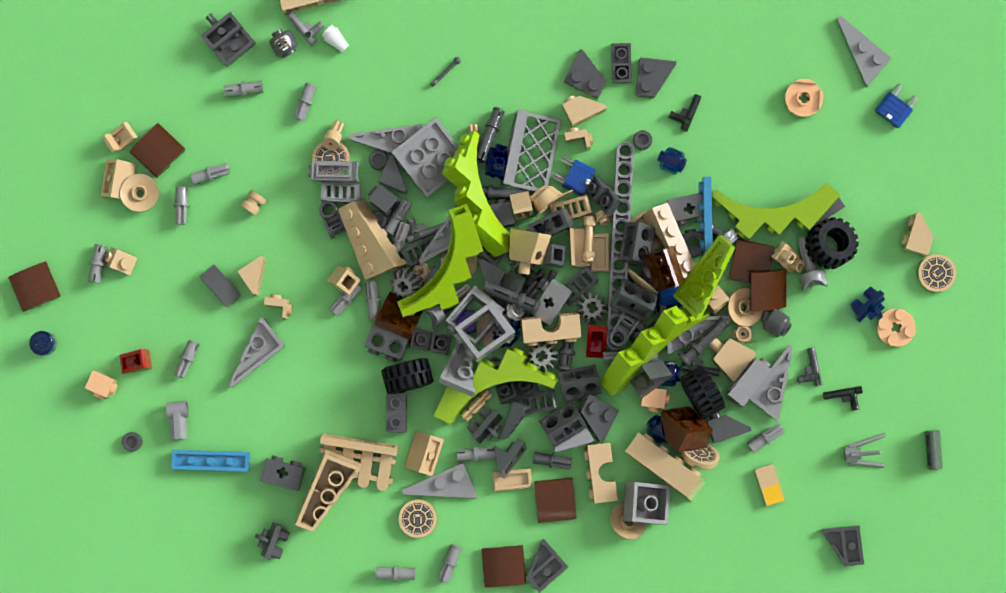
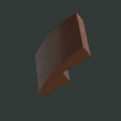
[130,123,185,178]
[729,239,775,283]
[8,261,61,312]
[749,269,786,312]
[374,292,423,339]
[534,478,576,523]
[482,545,526,587]

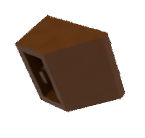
[644,246,685,292]
[661,406,713,452]

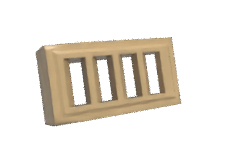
[550,195,592,220]

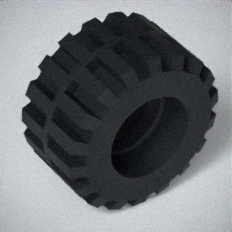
[805,217,859,269]
[381,358,434,394]
[680,366,725,419]

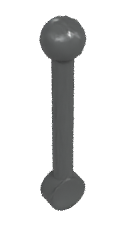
[430,57,461,87]

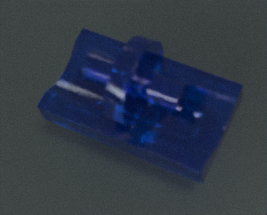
[485,144,507,180]
[850,287,885,323]

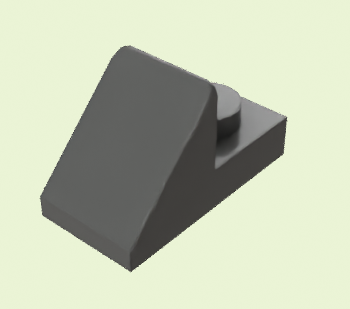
[630,360,673,398]
[494,438,527,479]

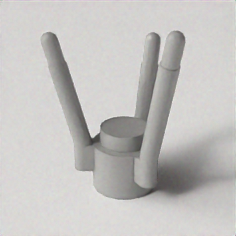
[844,433,886,467]

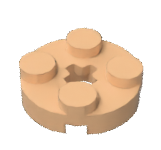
[784,79,824,118]
[876,309,916,347]

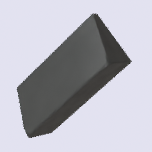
[925,430,943,470]

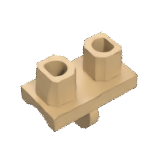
[771,241,806,274]

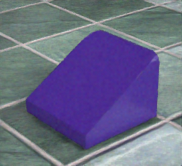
[456,310,476,332]

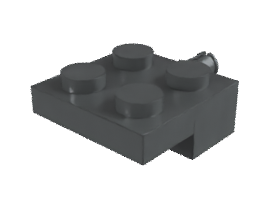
[201,12,256,67]

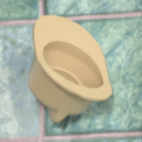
[530,186,573,218]

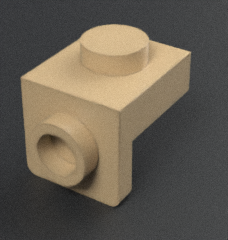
[102,122,138,152]
[564,128,593,151]
[104,248,137,275]
[264,294,292,320]

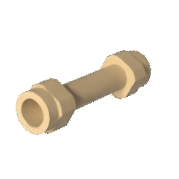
[582,216,595,263]

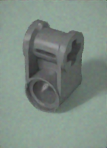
[319,201,346,239]
[608,312,640,348]

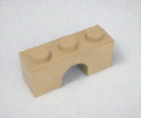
[520,312,581,346]
[584,443,618,503]

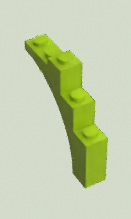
[442,130,510,257]
[712,182,840,239]
[397,204,483,317]
[600,306,710,396]
[434,347,559,424]

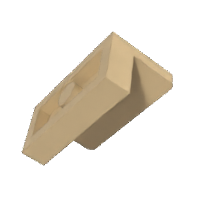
[100,159,136,200]
[569,228,590,268]
[405,431,444,476]

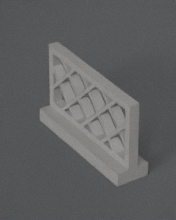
[500,109,561,192]

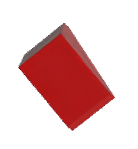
[586,326,608,358]
[119,349,152,374]

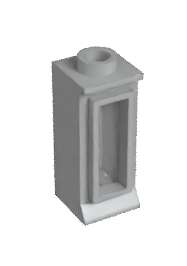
[308,160,360,183]

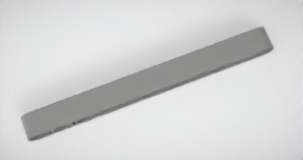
[606,142,634,351]

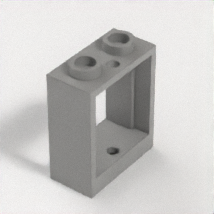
[445,286,505,348]
[453,301,515,363]
[724,358,772,407]

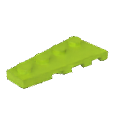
[673,235,735,320]

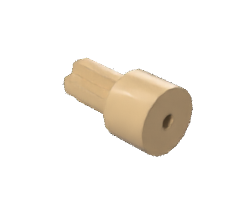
[322,120,344,150]

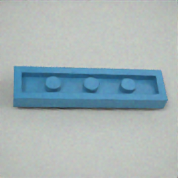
[698,177,713,255]
[171,450,250,472]

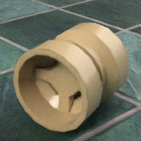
[241,190,267,216]

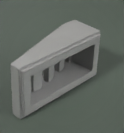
[321,182,361,203]
[554,428,594,452]

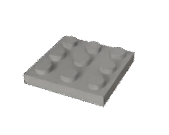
[390,117,458,198]

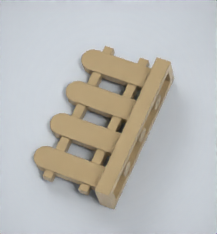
[317,433,399,491]

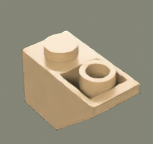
[901,212,934,257]

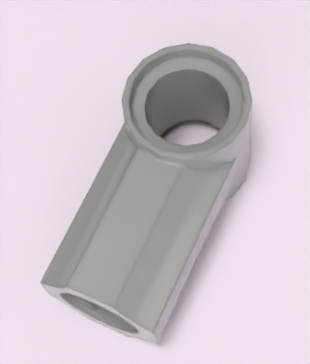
[166,401,188,440]

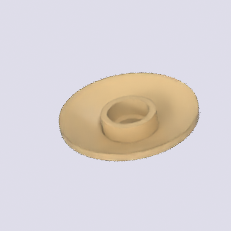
[120,174,159,212]
[628,269,659,294]
[727,288,763,326]
[610,503,646,540]

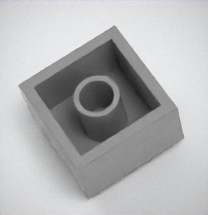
[623,482,670,525]

